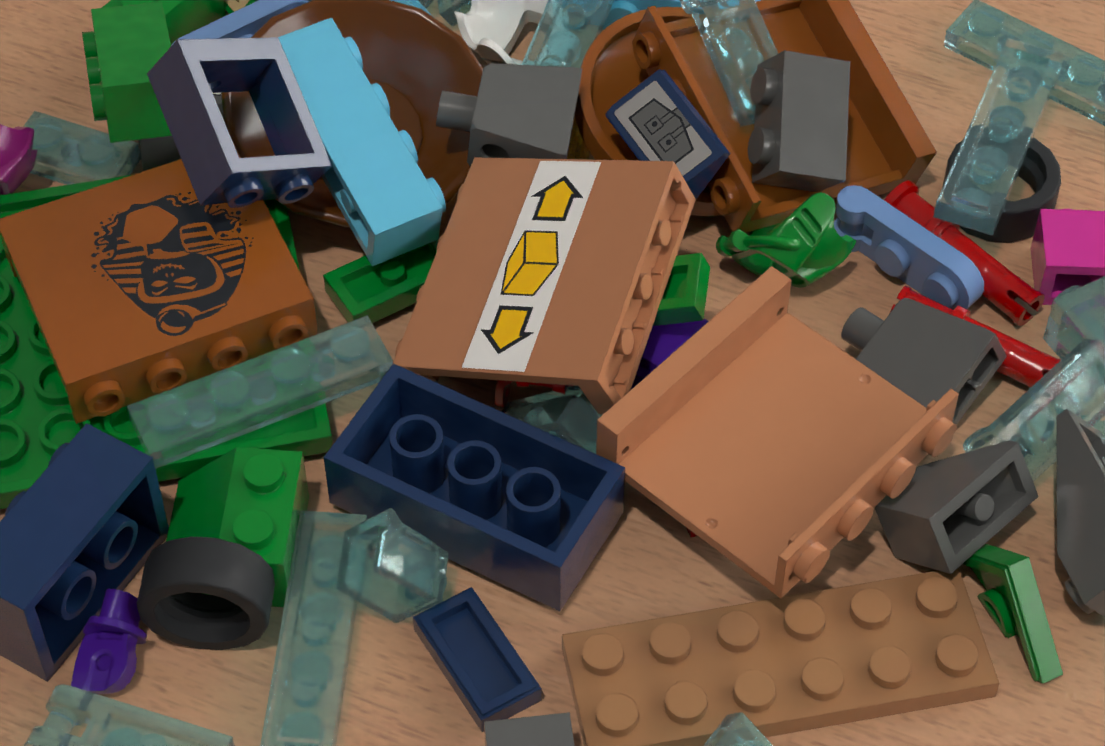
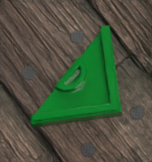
[963,543,1063,683]

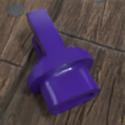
[70,589,147,695]

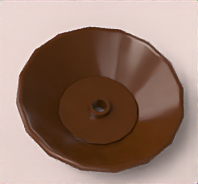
[221,0,483,227]

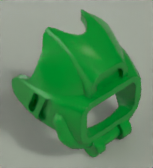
[716,192,856,288]

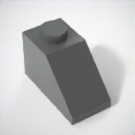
[874,440,1039,574]

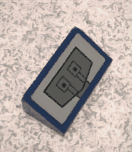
[605,69,731,198]

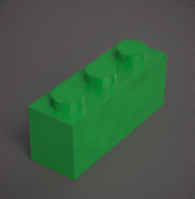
[82,1,172,143]

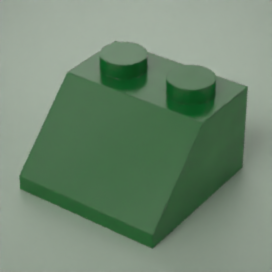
[166,447,309,608]

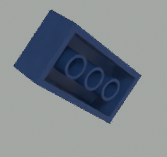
[324,363,625,611]

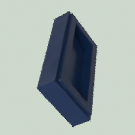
[413,587,542,732]

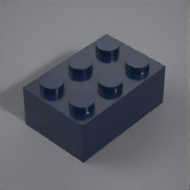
[0,423,169,682]

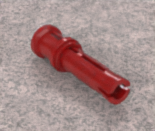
[884,180,1045,326]

